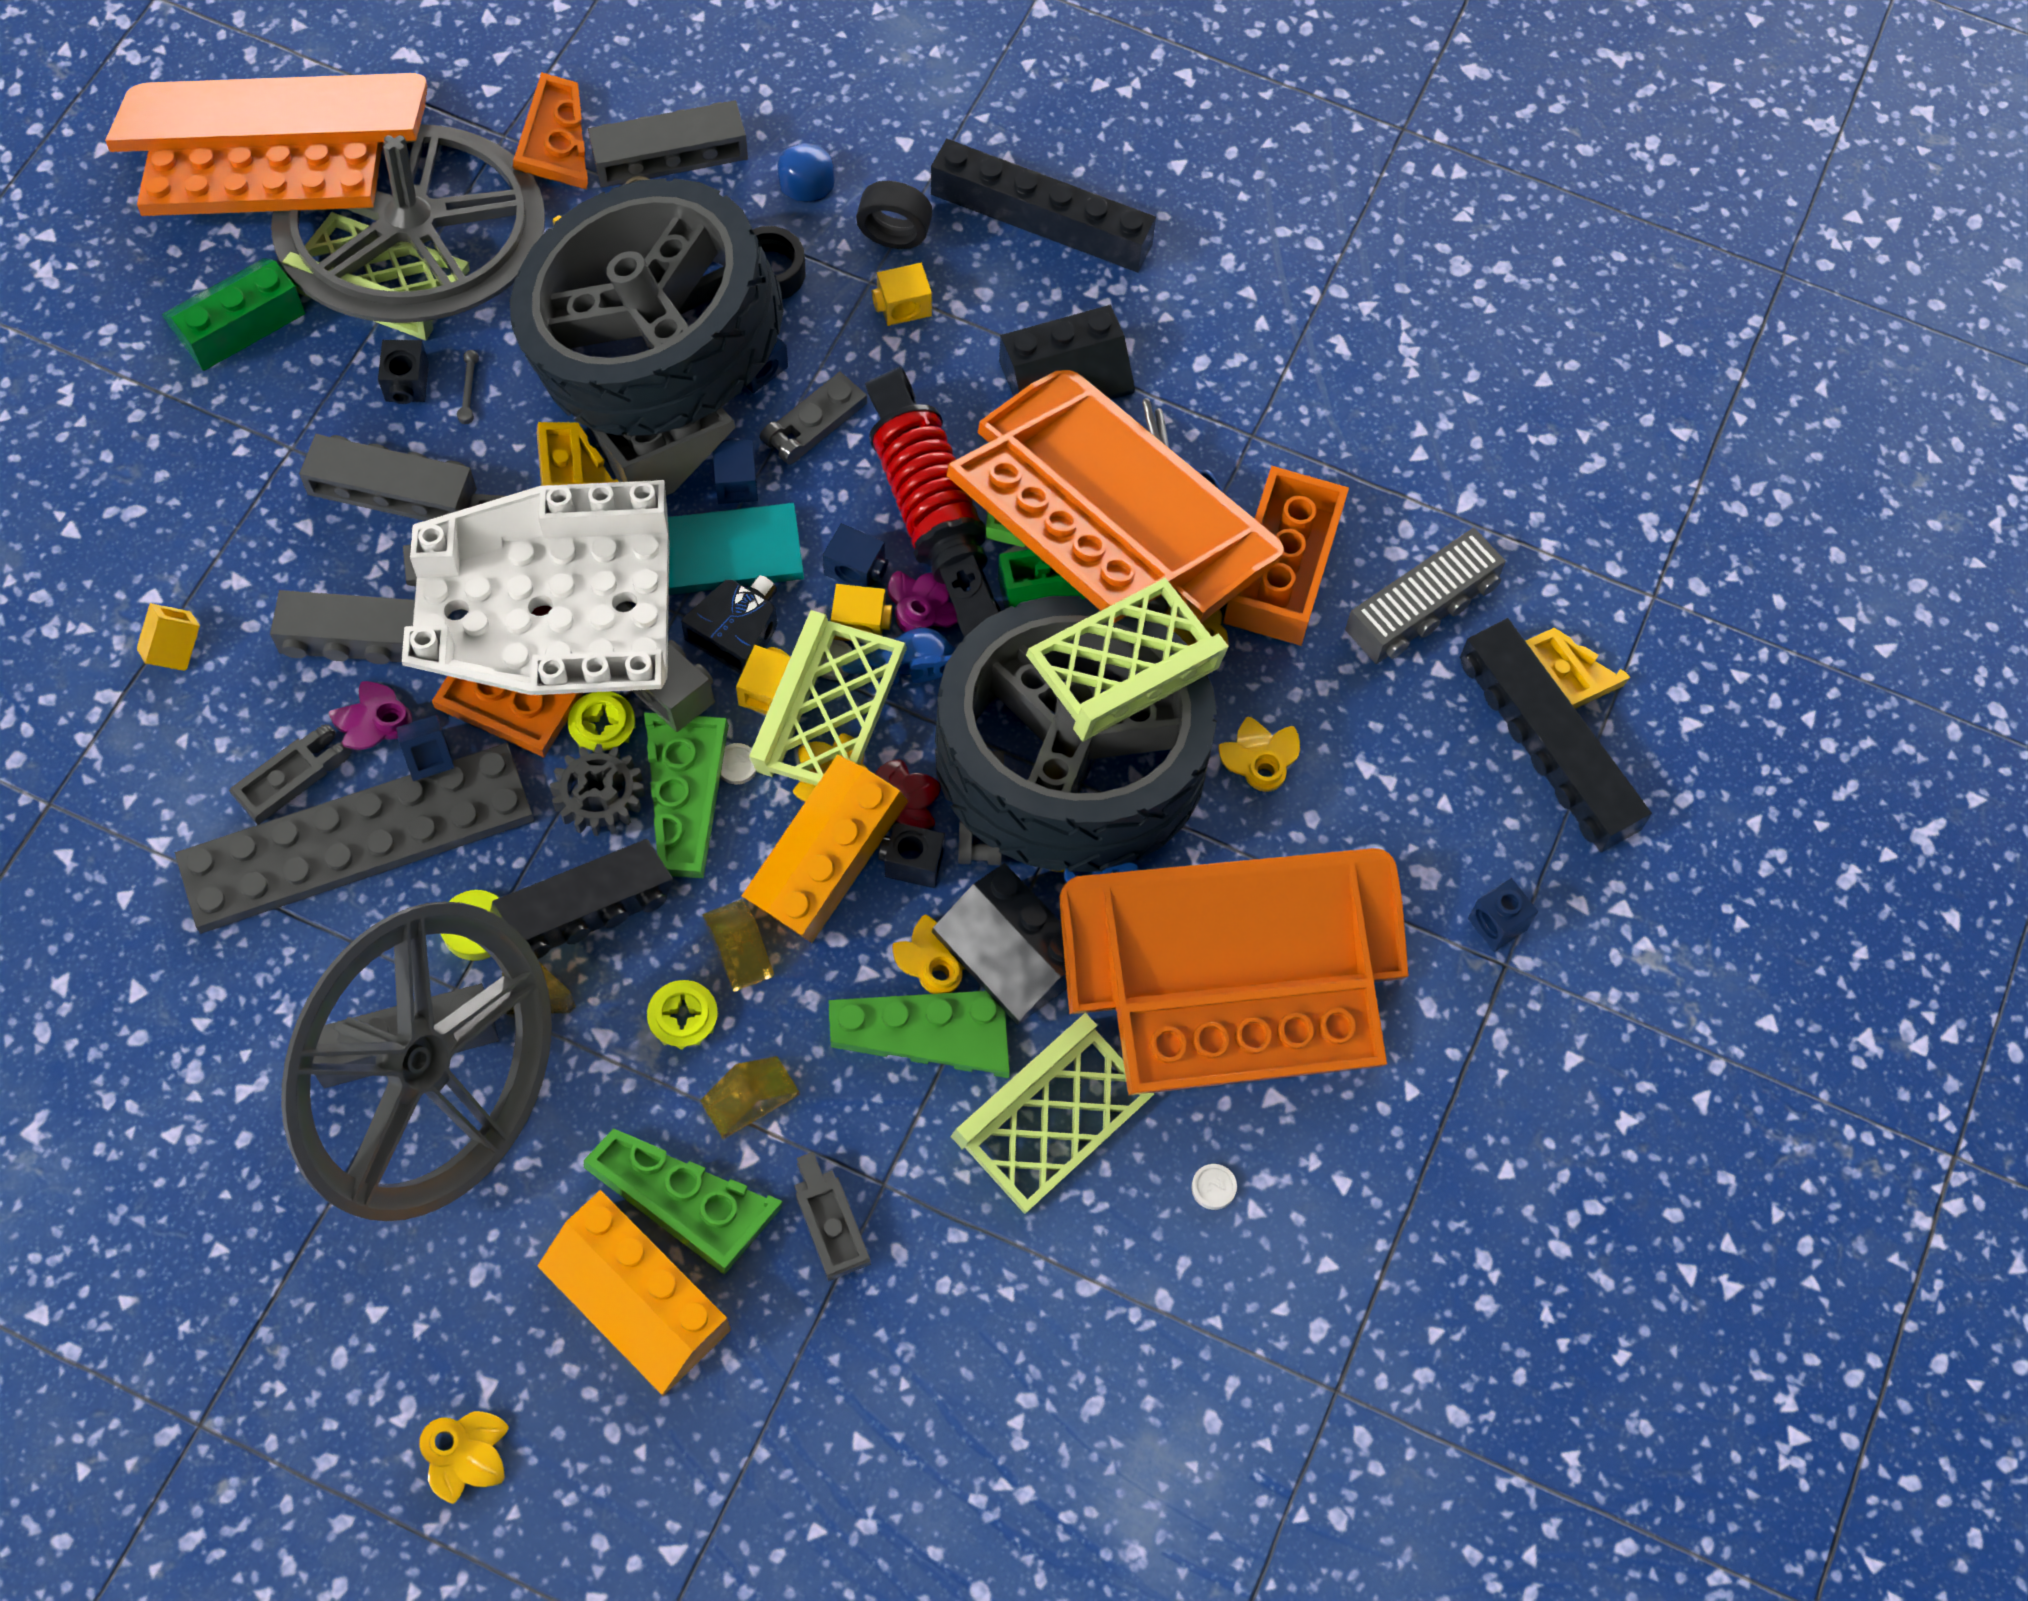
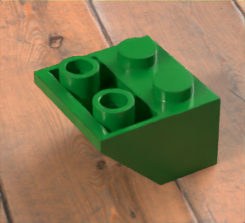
[998,549,1085,609]

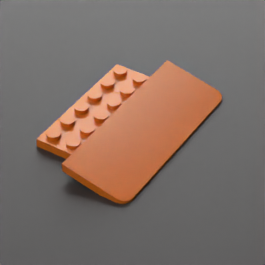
[105,73,427,216]
[947,370,1283,623]
[1060,848,1409,1096]

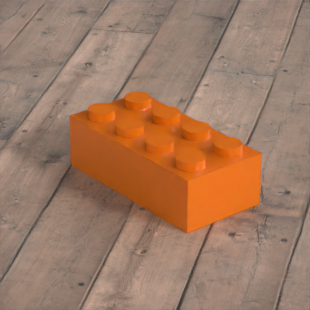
[1223,465,1349,646]

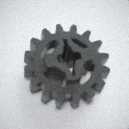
[550,744,645,836]

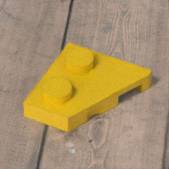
[537,422,619,486]
[1526,628,1630,709]

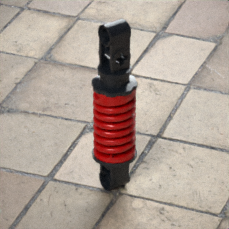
[865,366,1001,637]

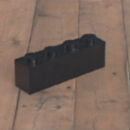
[490,839,673,959]

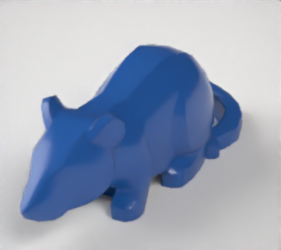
[841,627,956,685]

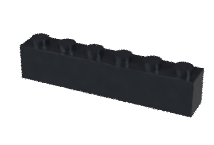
[931,138,1156,273]
[1460,618,1652,853]

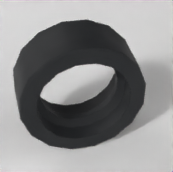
[856,180,932,249]
[752,226,806,300]

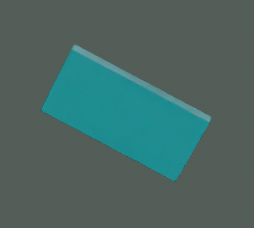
[668,503,804,595]

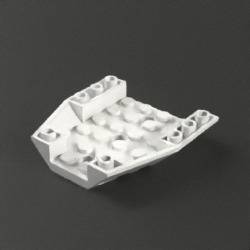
[402,480,670,695]

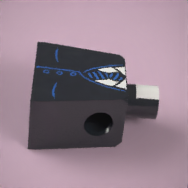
[681,575,777,674]

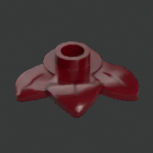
[875,759,941,829]

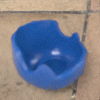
[777,143,835,201]

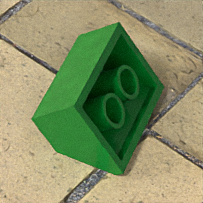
[162,258,305,371]

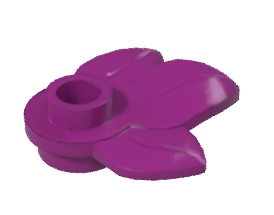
[887,571,958,632]
[329,681,413,750]

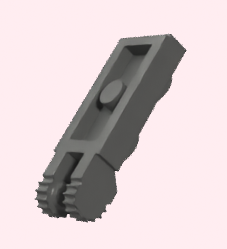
[229,724,352,825]

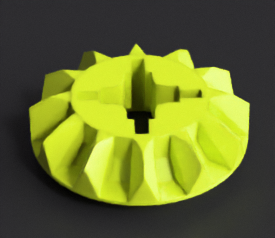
[568,691,636,752]
[647,980,718,1050]

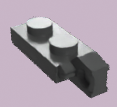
[794,1151,871,1282]

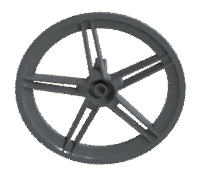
[271,124,545,323]
[281,901,552,1221]

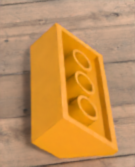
[741,755,908,943]
[537,1190,731,1396]

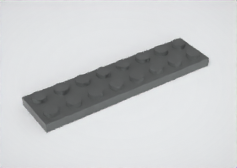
[174,743,534,934]

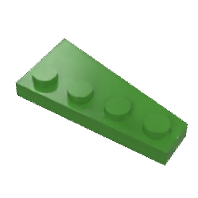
[644,712,729,879]
[829,991,1010,1078]
[584,1128,783,1275]

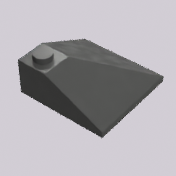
[589,407,736,496]

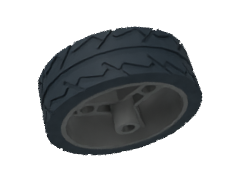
[510,178,784,436]
[935,596,1217,872]

